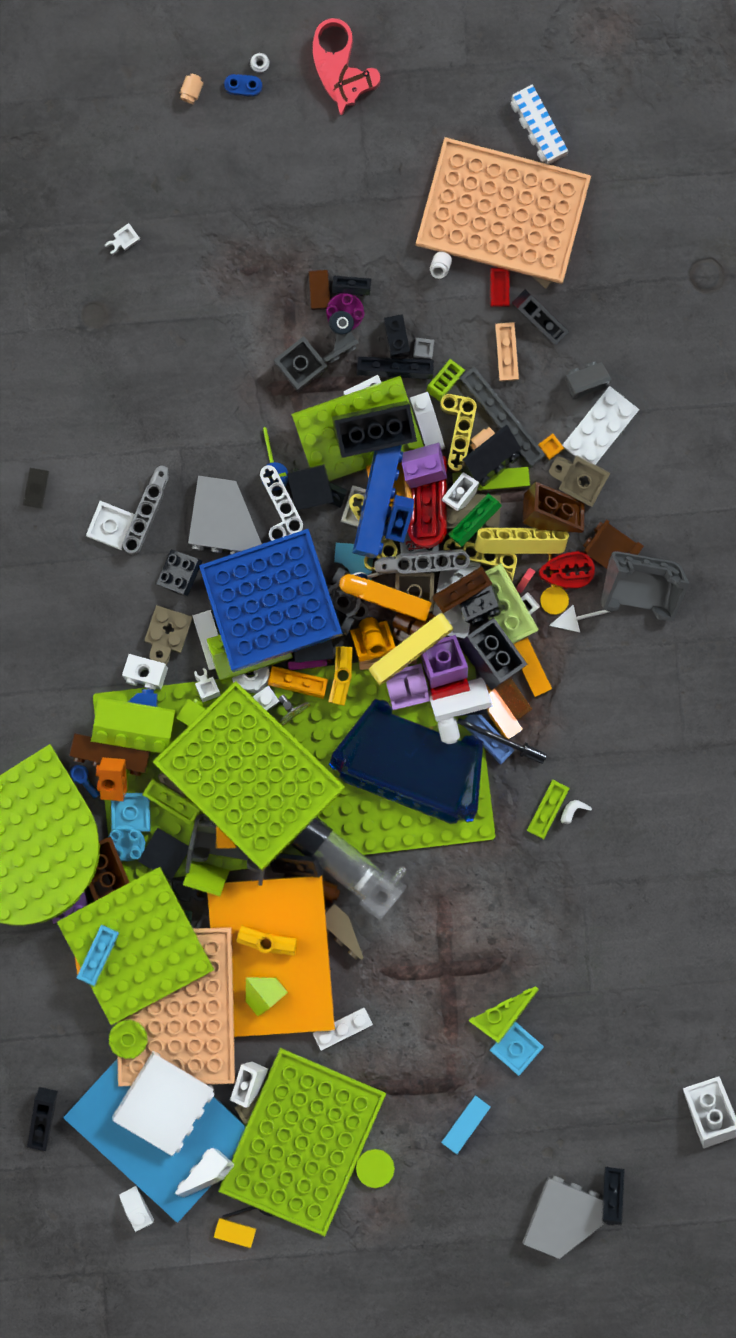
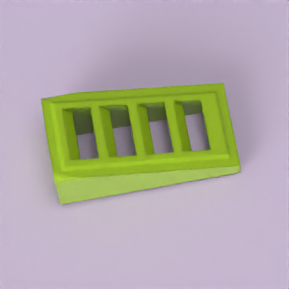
[426,359,465,402]

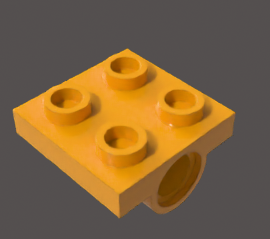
[350,617,395,662]

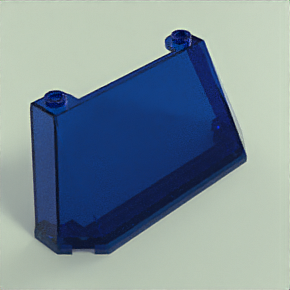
[329,699,483,824]

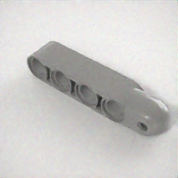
[123,465,169,555]
[374,549,470,574]

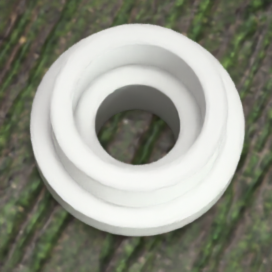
[250,53,269,73]

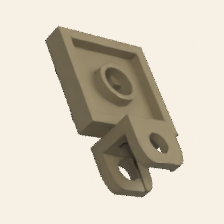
[549,455,610,507]
[144,605,193,665]

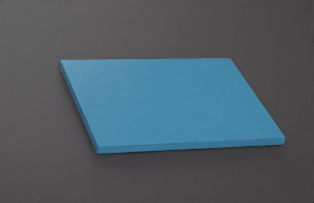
[63,1058,246,1223]

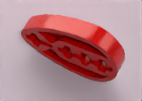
[539,551,595,589]

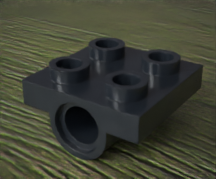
[156,549,203,597]

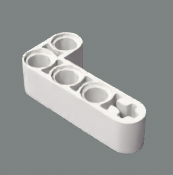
[260,465,303,541]

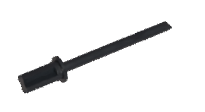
[457,718,547,764]

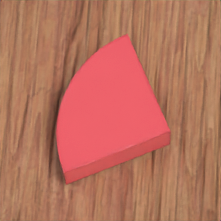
[516,568,536,593]

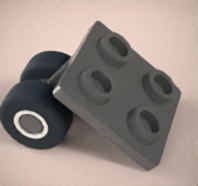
[321,311,359,363]

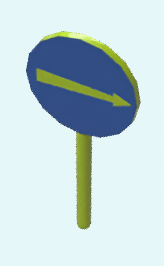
[261,427,288,491]

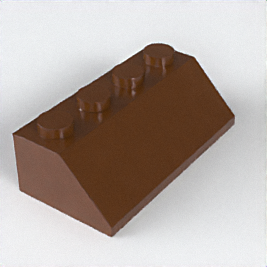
[89,836,130,901]

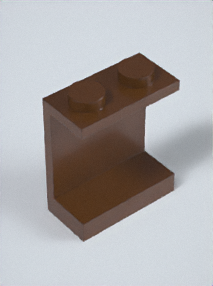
[583,519,644,569]

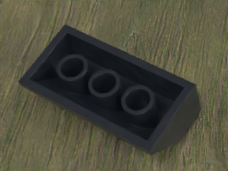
[332,400,417,458]

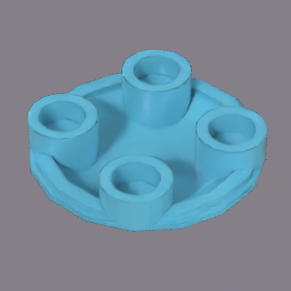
[108,825,145,861]

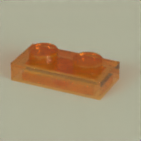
[495,678,532,720]

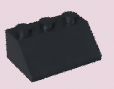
[462,425,521,488]

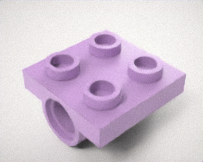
[386,664,430,710]

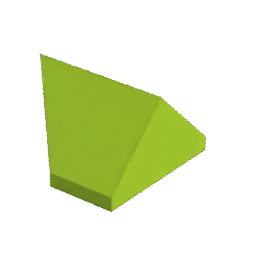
[246,977,288,1016]

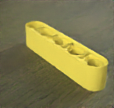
[474,528,569,554]
[368,613,454,685]

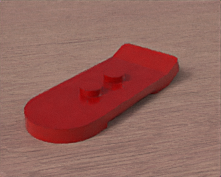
[408,456,447,548]

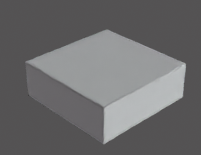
[413,338,434,360]

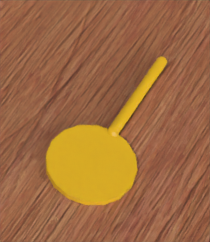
[540,554,569,615]

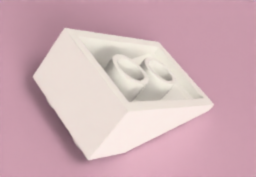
[683,1076,736,1148]

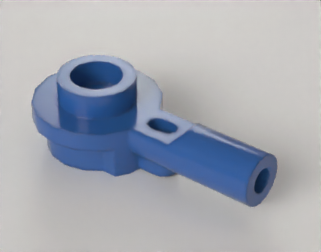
[69,765,100,799]

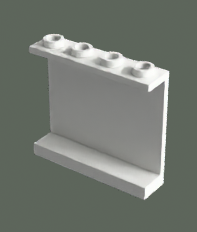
[112,1051,214,1156]

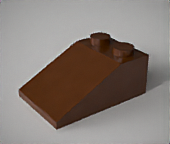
[523,481,585,533]

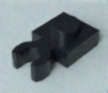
[172,880,204,902]

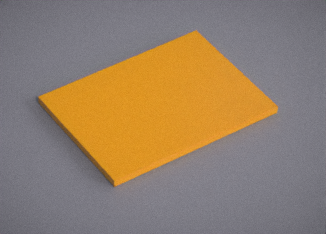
[207,875,335,1037]

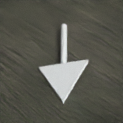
[549,605,609,632]

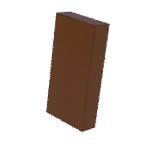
[309,270,330,310]

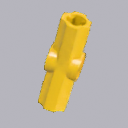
[328,646,353,706]
[236,926,297,956]

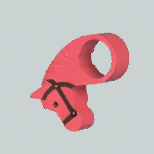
[313,18,381,115]

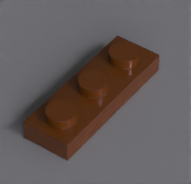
[432,566,492,613]

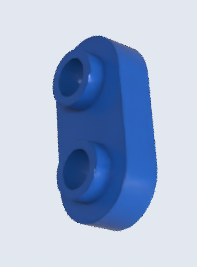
[224,74,262,96]

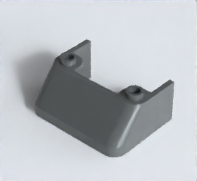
[185,814,265,886]

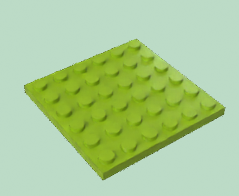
[57,867,215,1025]

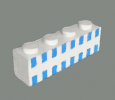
[510,84,568,164]

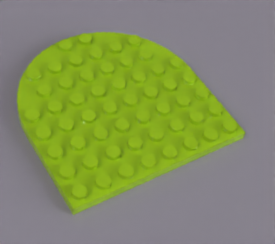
[0,744,100,926]

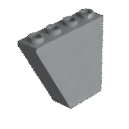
[188,476,262,555]
[523,1175,605,1259]

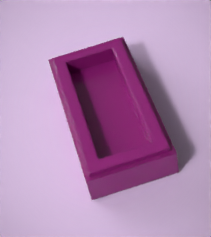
[288,659,327,671]

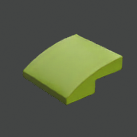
[183,861,230,896]

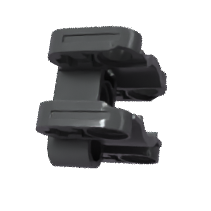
[327,567,368,636]

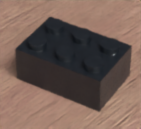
[459,618,528,690]

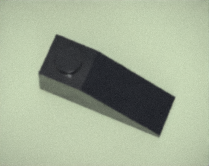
[512,289,569,345]
[27,1087,58,1151]

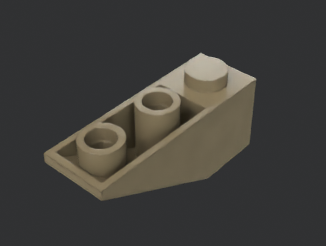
[326,903,364,960]

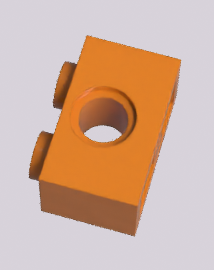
[96,757,127,801]

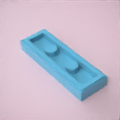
[77,925,119,986]
[441,1095,491,1154]

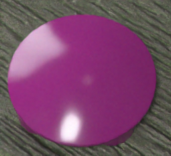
[326,293,364,330]

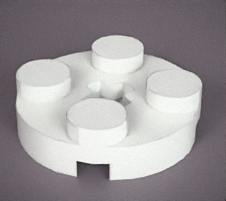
[232,666,270,694]

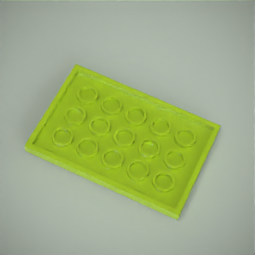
[292,376,424,481]

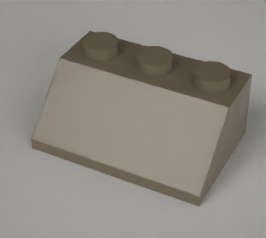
[447,494,501,532]

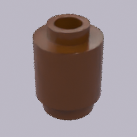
[323,880,341,903]

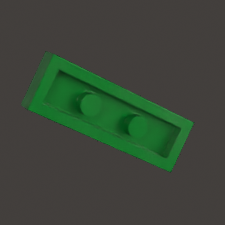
[448,493,502,547]

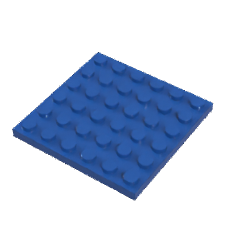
[199,529,343,672]

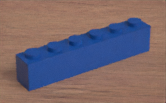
[352,445,403,559]

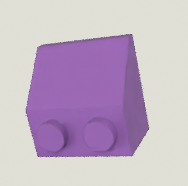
[402,442,447,488]
[421,635,468,689]

